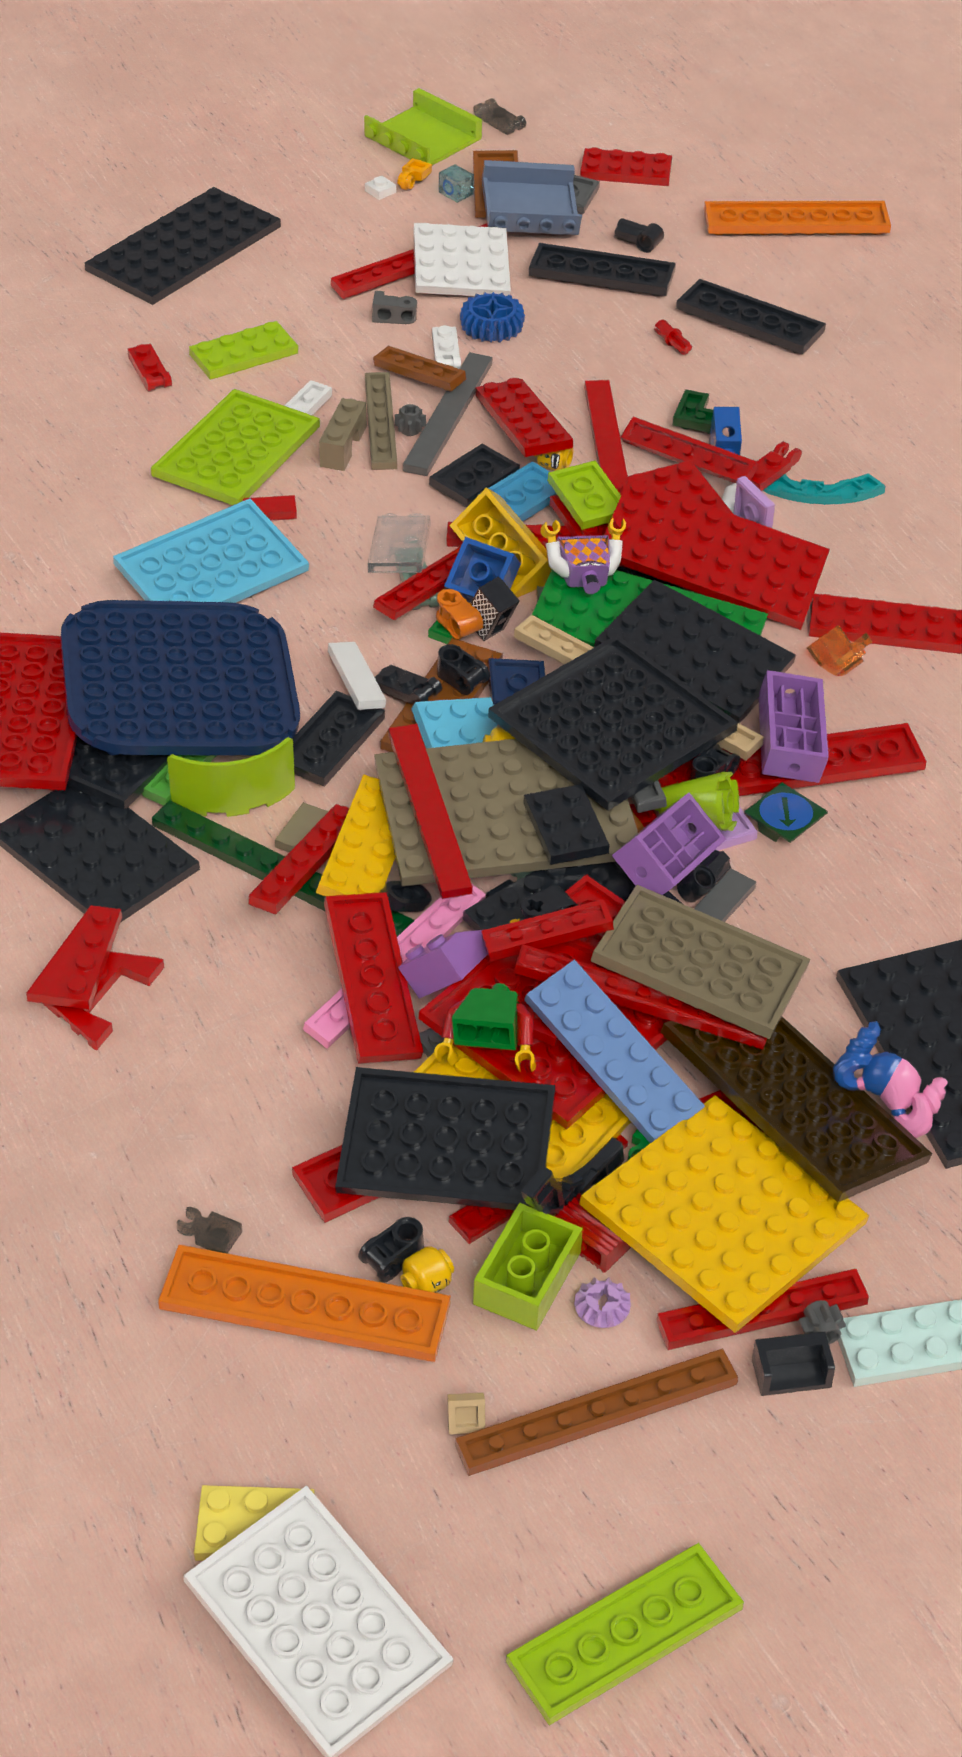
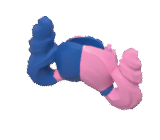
[833,1021,948,1138]

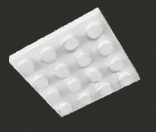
[413,223,511,296]

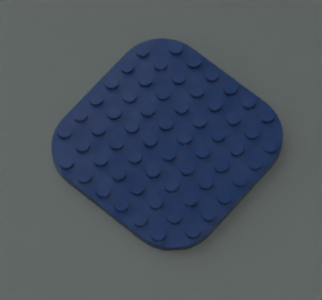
[61,600,300,756]

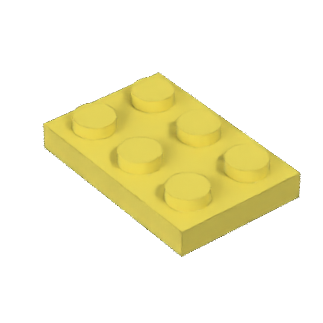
[194,1485,315,1561]

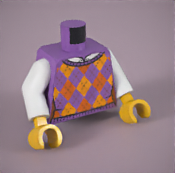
[541,518,626,594]

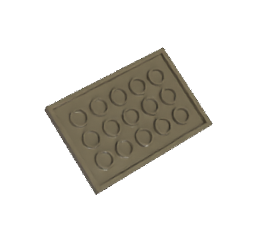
[591,885,810,1039]

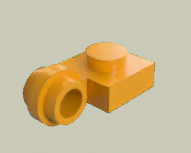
[397,158,432,190]

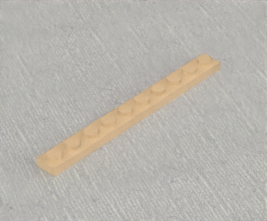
[514,615,764,760]

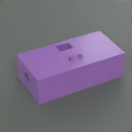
[759,670,829,783]
[612,792,726,895]

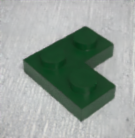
[672,389,723,434]

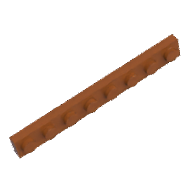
[455,1348,738,1476]

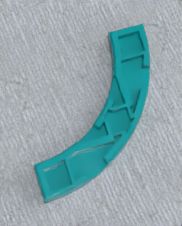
[762,473,886,505]

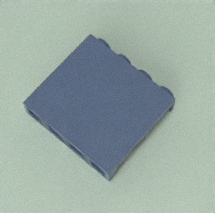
[482,160,582,235]

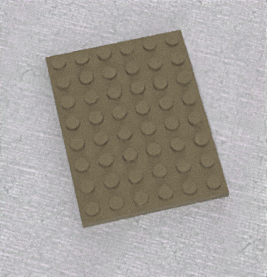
[374,739,638,886]

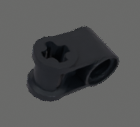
[437,644,490,695]
[690,744,740,780]
[519,885,579,921]
[358,1217,424,1282]

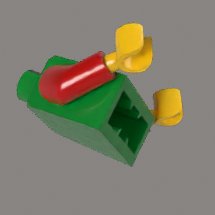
[434,983,536,1072]

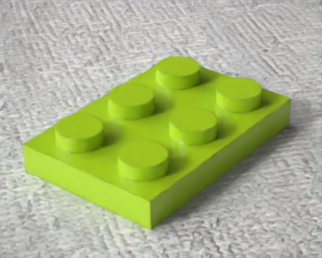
[547,460,621,530]

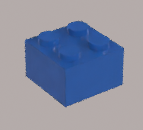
[444,537,521,603]

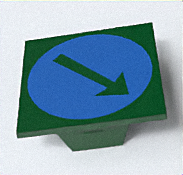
[744,782,828,843]

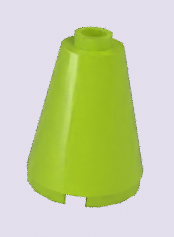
[655,771,739,831]

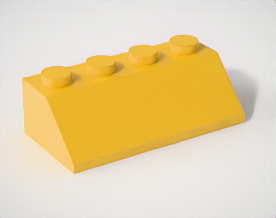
[449,487,552,598]

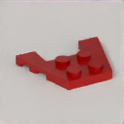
[43,951,164,1050]

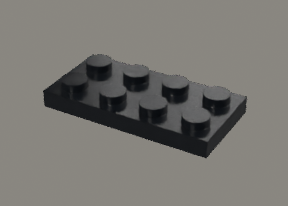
[292,691,385,787]

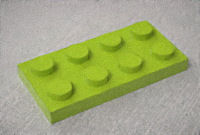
[189,321,298,380]

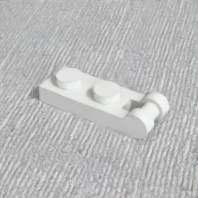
[432,325,461,369]

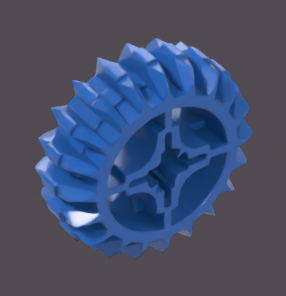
[460,292,525,343]

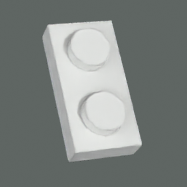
[284,380,332,415]

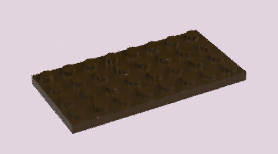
[661,1016,932,1202]

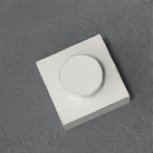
[365,176,396,200]

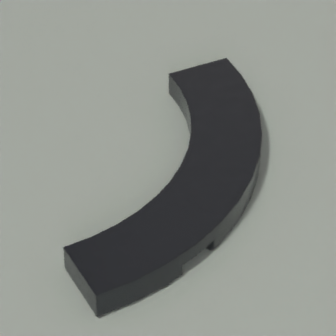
[521,1137,625,1215]

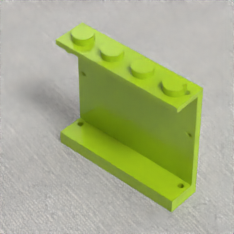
[364,88,482,166]

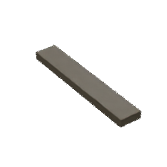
[365,372,397,470]

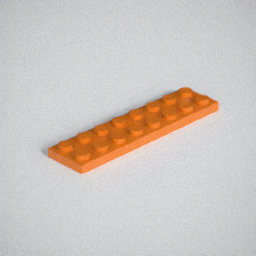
[704,201,891,235]
[158,1244,451,1362]

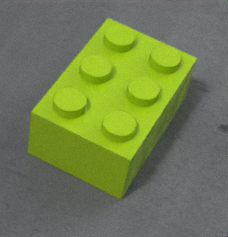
[473,1203,583,1331]

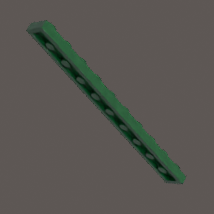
[152,800,415,937]

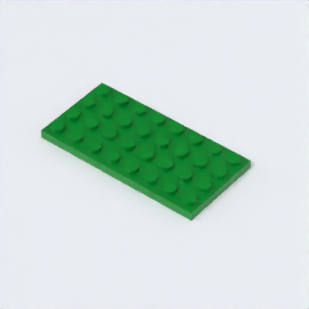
[532,570,768,647]

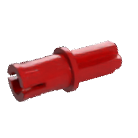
[654,319,692,355]

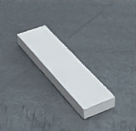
[328,642,386,710]

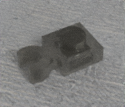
[177,1207,243,1253]

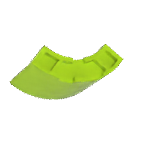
[167,737,295,817]

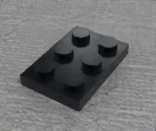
[429,443,520,507]
[524,784,610,865]

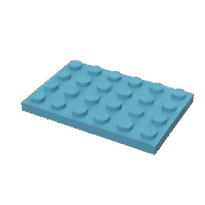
[113,499,309,603]

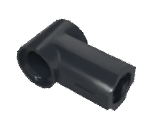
[615,218,664,253]
[677,850,731,902]

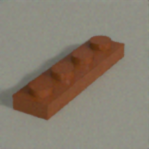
[373,345,466,391]

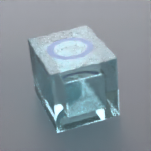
[439,164,474,203]

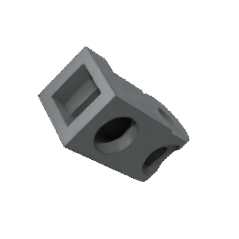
[372,291,417,324]

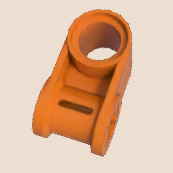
[436,589,483,640]

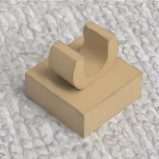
[447,1393,485,1434]

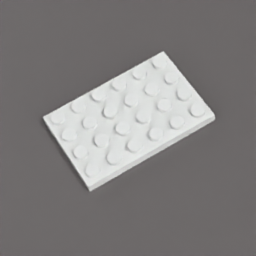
[184,1485,454,1757]

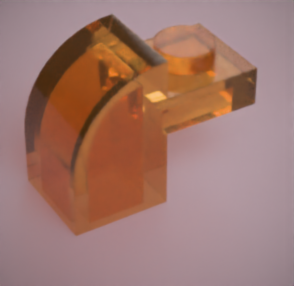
[806,625,872,676]

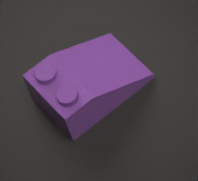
[398,930,487,999]

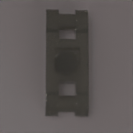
[473,98,526,135]

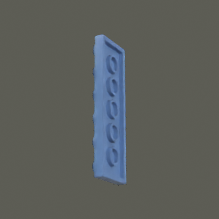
[524,959,705,1143]

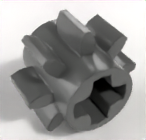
[395,404,426,436]
[799,1300,846,1344]

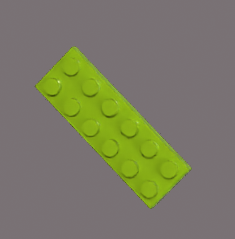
[506,1543,744,1726]

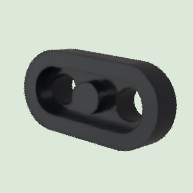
[379,881,432,912]

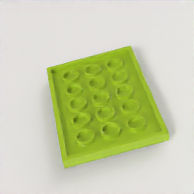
[151,389,320,505]

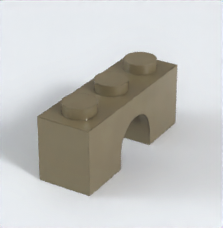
[319,398,367,471]

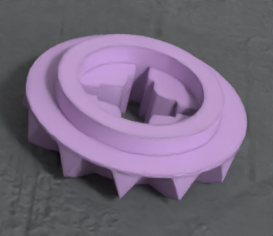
[574,1277,631,1328]

